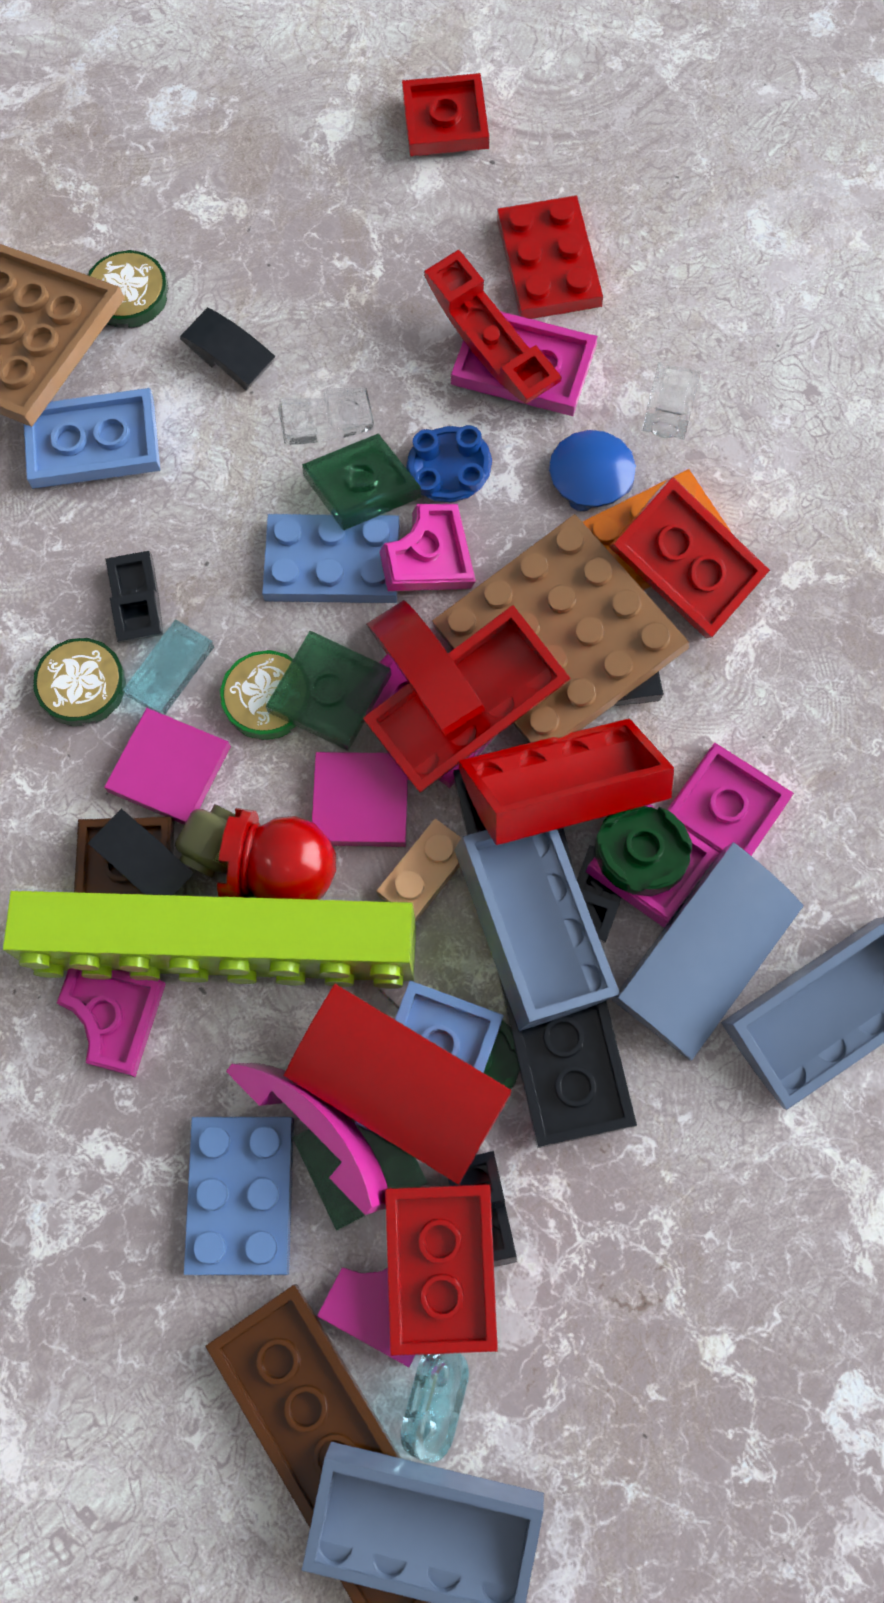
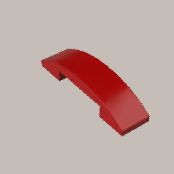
[424,249,562,404]
[366,600,485,736]

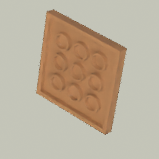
[0,244,125,427]
[432,514,689,743]

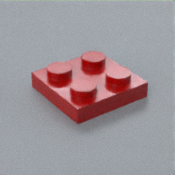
[402,73,489,157]

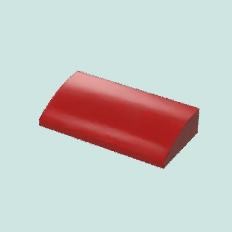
[363,605,571,793]
[459,718,674,845]
[283,984,512,1185]

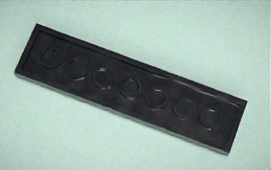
[453,769,637,1149]

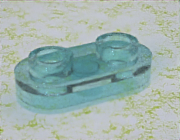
[401,1353,469,1463]

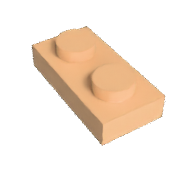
[377,818,461,921]

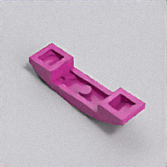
[226,1063,388,1215]

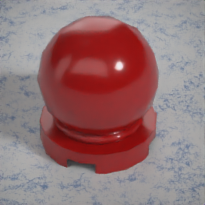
[217,808,336,900]

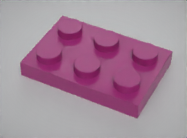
[451,311,598,416]

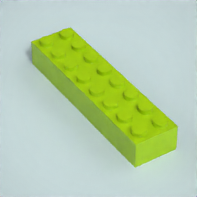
[3,891,416,989]

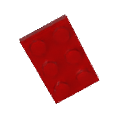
[497,195,603,319]
[609,477,770,639]
[385,1184,498,1356]

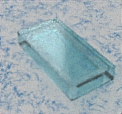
[123,619,214,715]

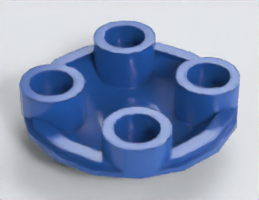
[406,425,492,503]
[549,430,636,512]

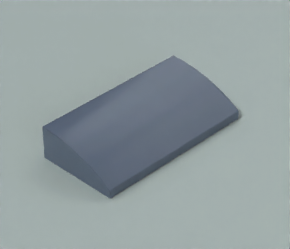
[454,829,620,1031]
[612,842,804,1061]
[721,917,884,1110]
[302,1442,544,1603]

